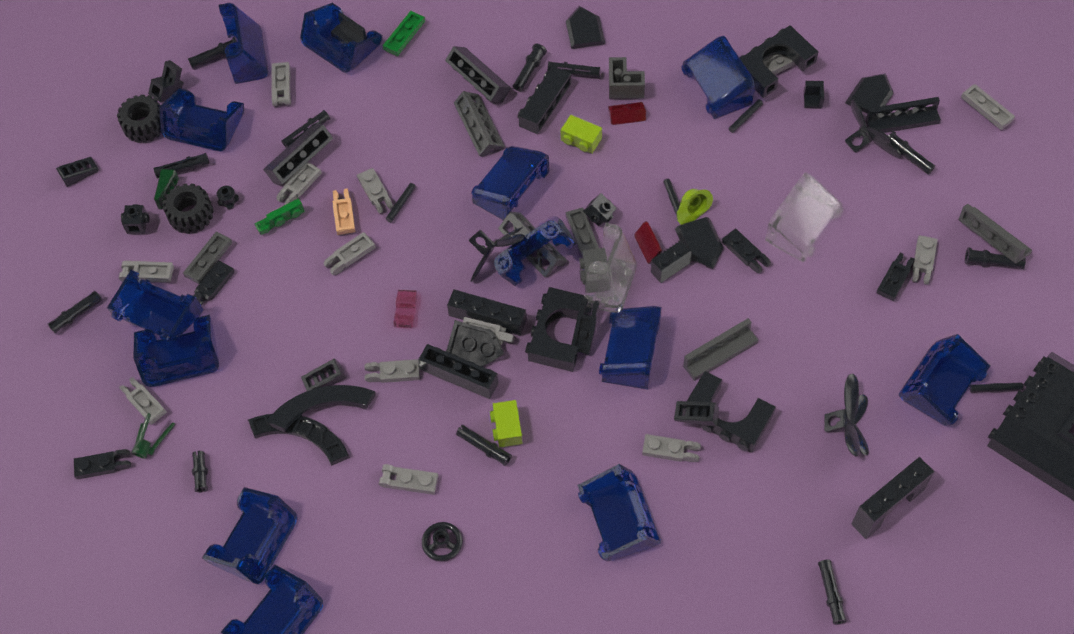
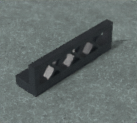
[865,97,941,133]

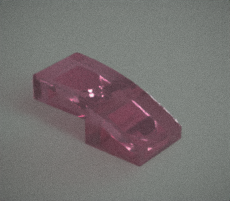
[393,290,417,328]

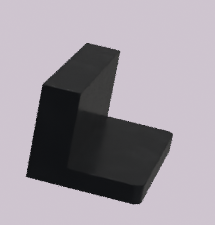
[331,12,368,52]

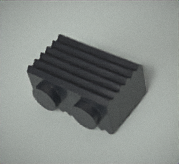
[651,241,691,283]

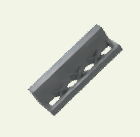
[454,91,505,157]
[958,204,1032,263]
[498,212,567,277]
[683,318,758,381]

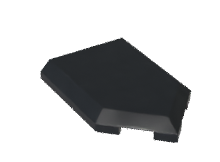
[566,5,605,49]
[845,73,894,116]
[675,217,723,269]
[446,320,505,367]

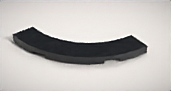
[266,385,376,432]
[248,414,350,466]

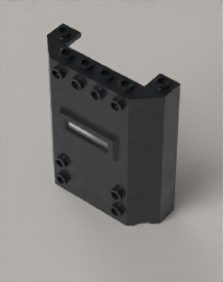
[987,352,1074,501]

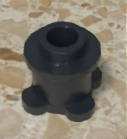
[217,185,239,210]

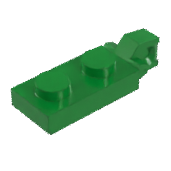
[254,199,305,235]

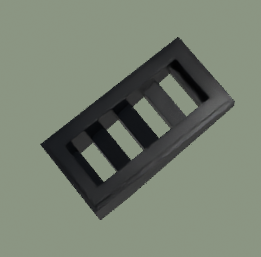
[56,157,99,187]
[301,358,346,391]
[674,401,719,426]

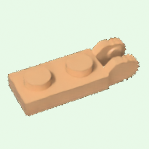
[332,188,356,235]

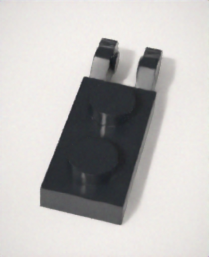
[722,228,771,273]
[876,252,915,301]
[571,298,600,355]
[73,449,131,479]

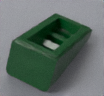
[154,169,179,210]

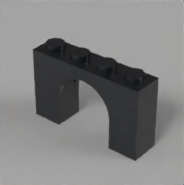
[735,25,819,98]
[525,287,593,372]
[682,371,776,453]
[851,457,935,539]

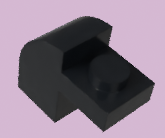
[148,60,184,103]

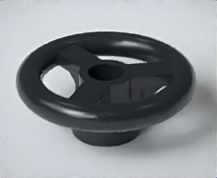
[421,522,463,561]

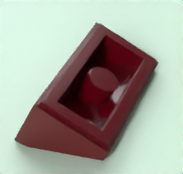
[608,102,646,125]
[634,221,662,264]

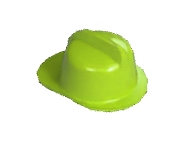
[677,189,713,225]

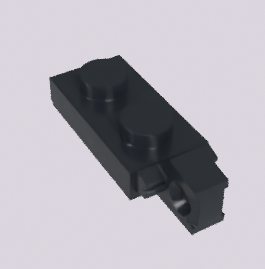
[191,260,235,308]

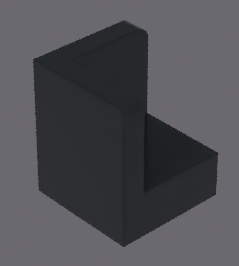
[803,80,824,109]

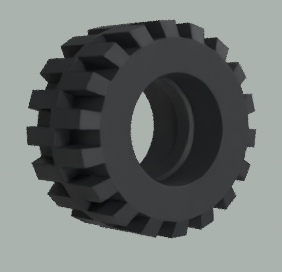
[117,95,167,143]
[163,183,214,234]

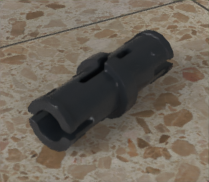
[191,451,208,493]

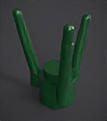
[131,413,175,459]

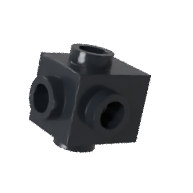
[583,193,616,226]
[121,204,150,234]

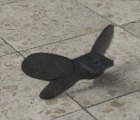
[845,99,901,158]
[469,227,525,282]
[824,374,869,457]

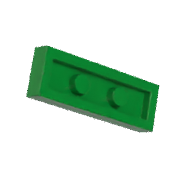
[382,11,425,57]

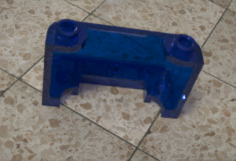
[219,3,268,84]
[300,3,383,73]
[681,36,755,119]
[160,88,244,151]
[471,146,549,221]
[494,216,577,286]
[107,270,204,343]
[599,306,662,390]
[133,314,219,387]
[898,334,991,426]
[577,464,661,561]
[202,487,297,584]
[221,565,323,634]

